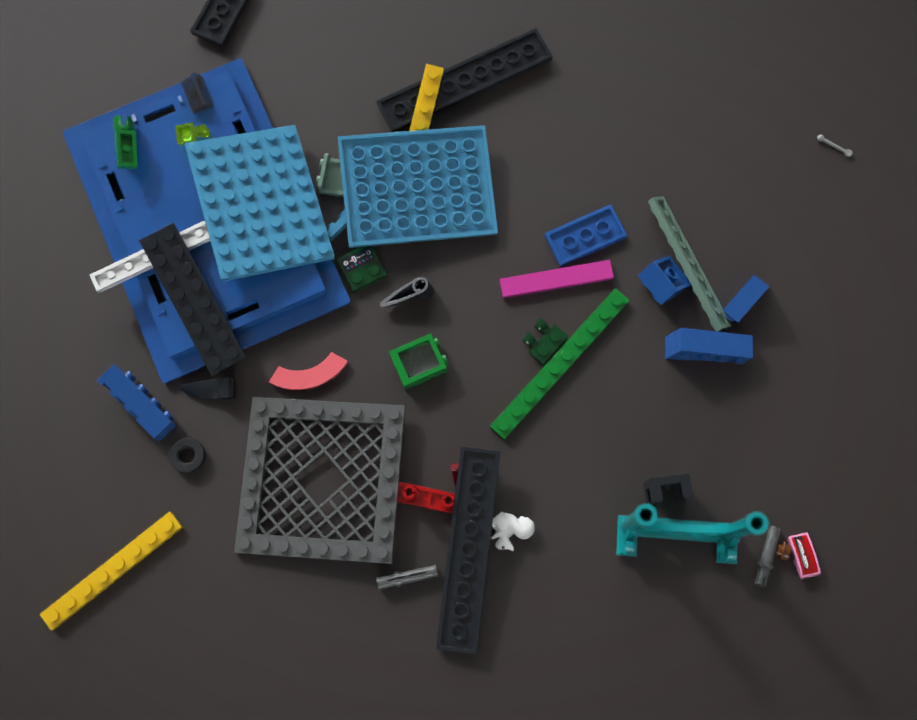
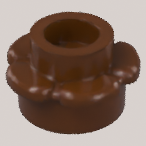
[775,541,791,561]

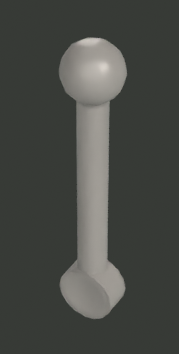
[817,135,852,157]

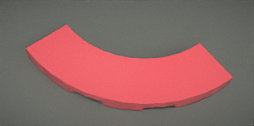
[269,352,348,390]

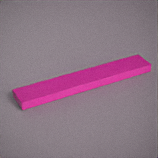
[499,260,614,298]

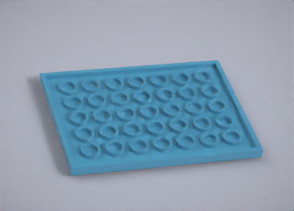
[185,125,334,282]
[337,125,498,248]

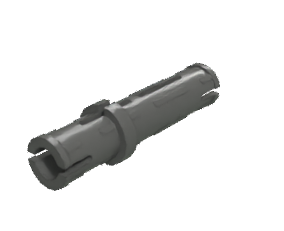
[753,526,782,588]
[377,565,438,590]

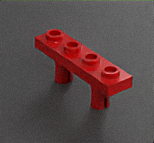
[398,482,455,514]

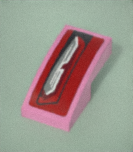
[787,532,821,579]

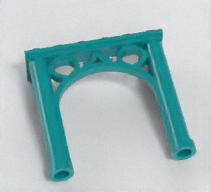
[616,504,769,564]

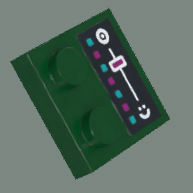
[337,246,387,293]

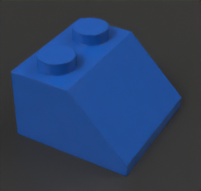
[638,255,691,305]

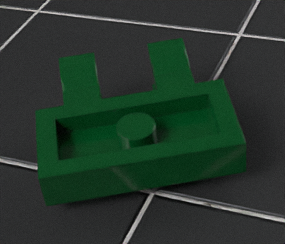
[522,318,568,365]

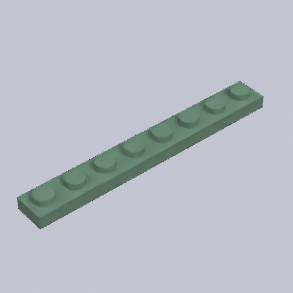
[648,196,732,332]

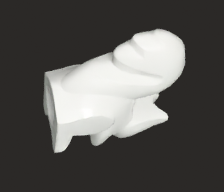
[491,512,535,551]

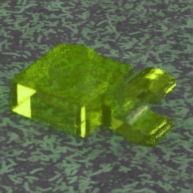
[175,122,211,146]

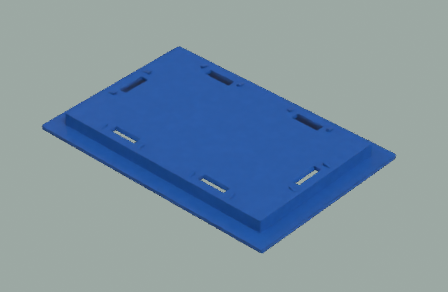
[63,58,351,384]

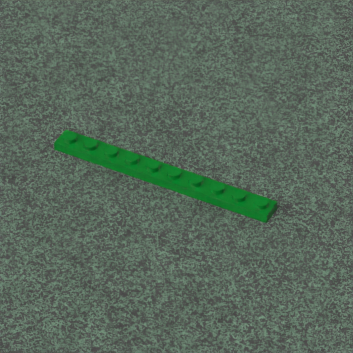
[490,288,630,440]

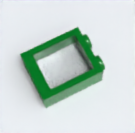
[389,334,449,390]

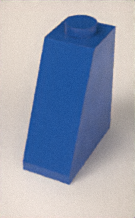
[723,274,769,322]

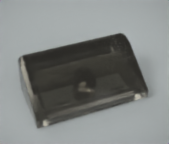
[181,72,214,114]

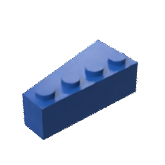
[665,328,753,364]
[97,364,177,442]

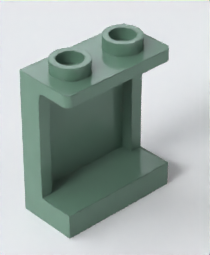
[316,153,344,198]

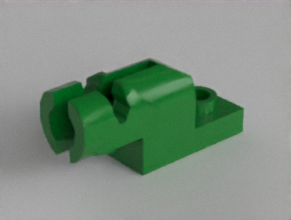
[113,115,138,169]

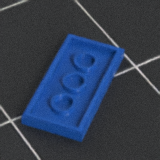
[544,204,628,268]

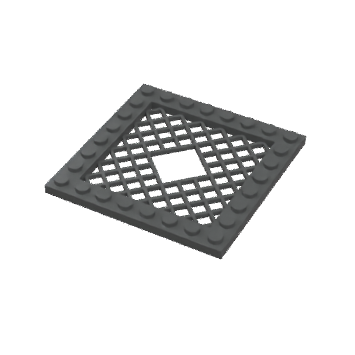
[234,397,406,564]

